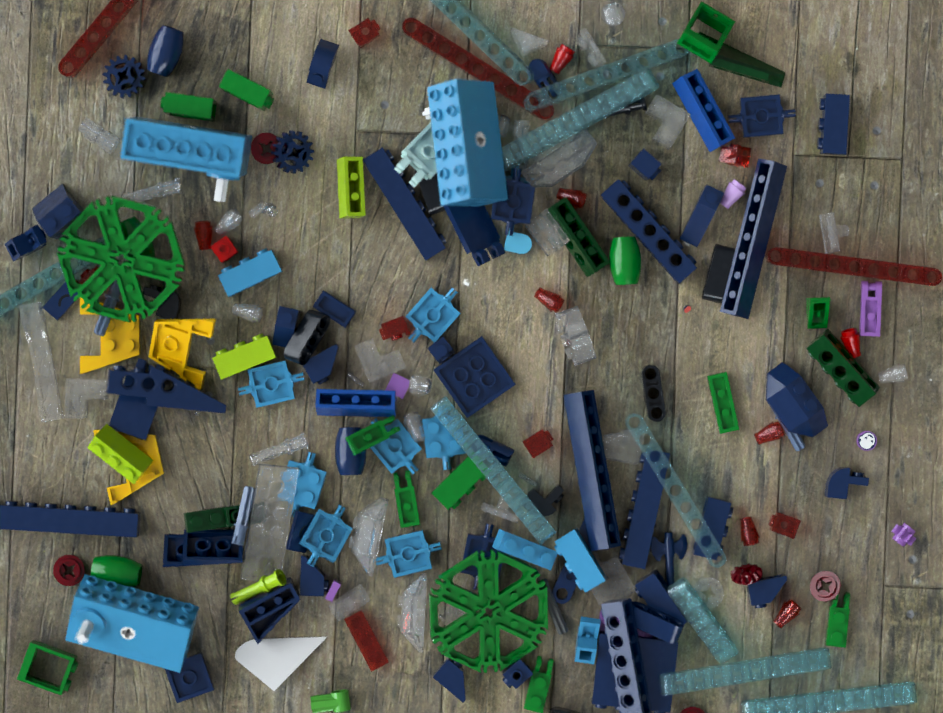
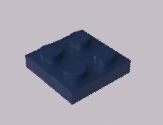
[165,652,215,703]

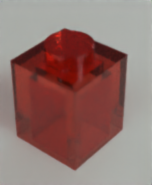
[522,428,554,458]

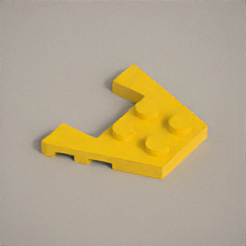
[80,298,140,374]
[148,319,216,390]
[93,429,165,505]

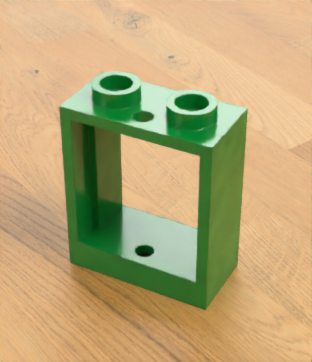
[677,1,735,64]
[219,69,274,111]
[161,92,217,122]
[17,640,79,695]

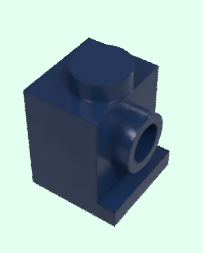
[428,336,455,364]
[502,658,533,689]

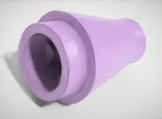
[720,179,746,209]

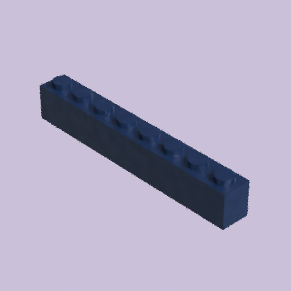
[720,158,787,319]
[563,390,621,551]
[0,501,141,538]

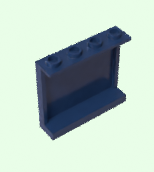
[591,631,678,713]

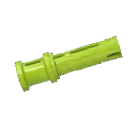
[230,569,287,605]

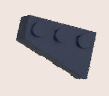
[239,577,300,644]

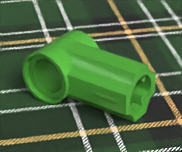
[310,689,351,713]

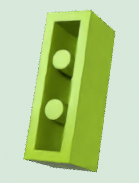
[337,157,366,219]
[212,333,277,380]
[87,424,153,484]

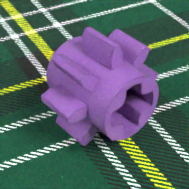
[891,523,916,547]

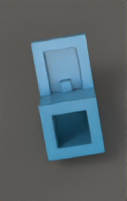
[575,617,601,664]

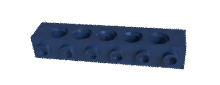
[600,179,697,284]
[601,598,652,713]

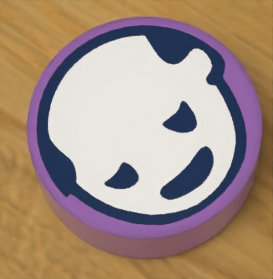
[856,431,877,451]

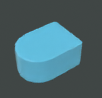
[504,231,532,254]

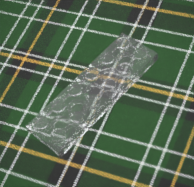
[240,463,299,581]

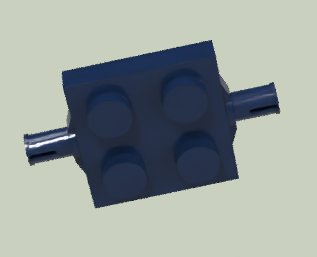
[728,94,796,138]
[491,168,536,236]
[460,523,504,590]

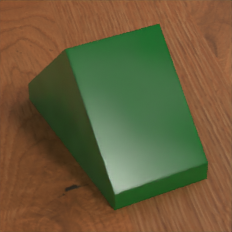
[806,297,830,329]

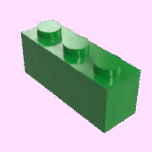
[432,451,490,510]

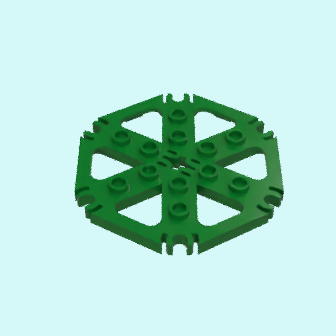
[57,195,185,322]
[429,549,548,673]

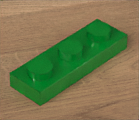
[707,372,739,434]

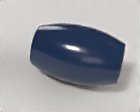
[147,25,184,77]
[335,427,366,475]

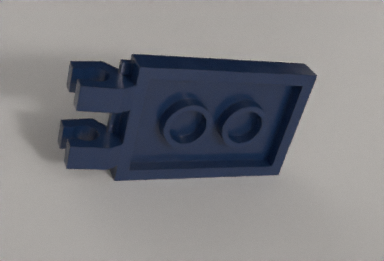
[443,205,505,266]
[109,358,166,441]

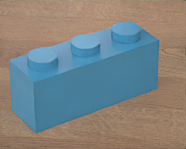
[218,248,283,297]
[554,528,608,593]
[492,529,558,571]

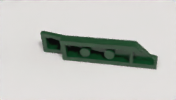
[693,32,785,88]

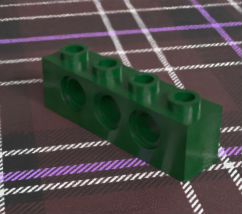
[543,197,610,277]
[806,329,880,407]

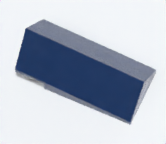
[163,529,243,567]

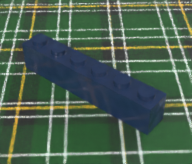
[363,147,447,261]
[618,448,670,569]

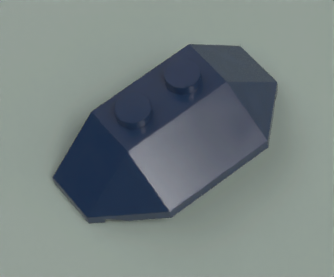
[766,362,828,437]

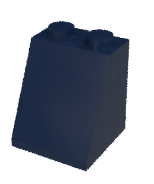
[32,184,84,239]

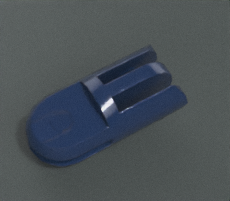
[528,59,564,101]
[471,435,514,467]

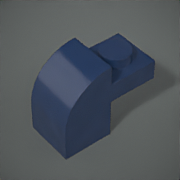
[306,39,339,89]
[5,225,47,262]
[824,467,869,499]

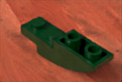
[184,502,266,533]

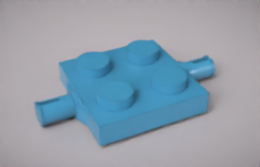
[405,287,461,343]
[238,360,305,408]
[422,403,466,470]
[370,418,422,475]
[278,451,327,517]
[299,505,353,567]
[375,530,442,578]

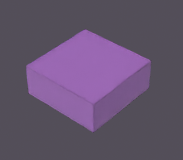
[385,373,411,399]
[325,579,342,602]

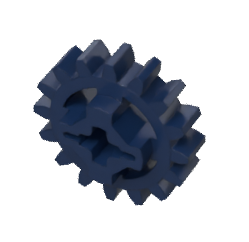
[102,55,146,99]
[271,130,314,174]

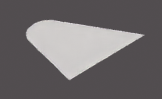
[235,637,327,691]

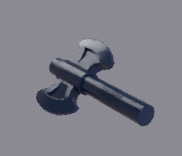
[651,532,687,591]

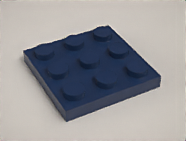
[434,336,516,418]

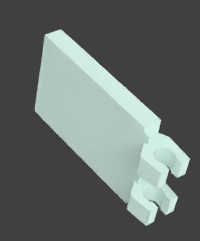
[394,122,437,188]

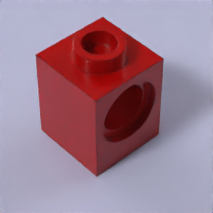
[210,235,239,263]

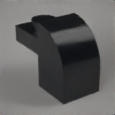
[142,284,181,319]
[520,484,564,517]

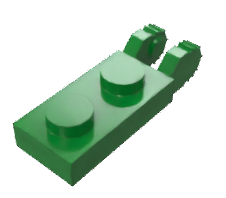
[345,415,401,455]
[393,470,420,528]
[825,592,850,648]
[523,656,554,713]

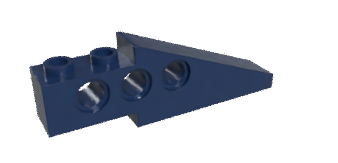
[106,364,226,413]

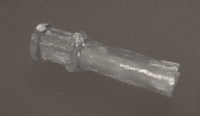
[121,177,183,202]
[249,432,310,466]

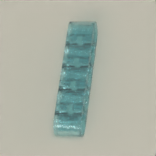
[667,577,738,664]

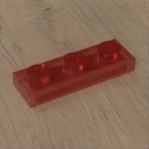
[344,610,389,672]

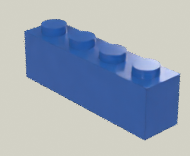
[672,69,735,152]
[315,389,397,417]

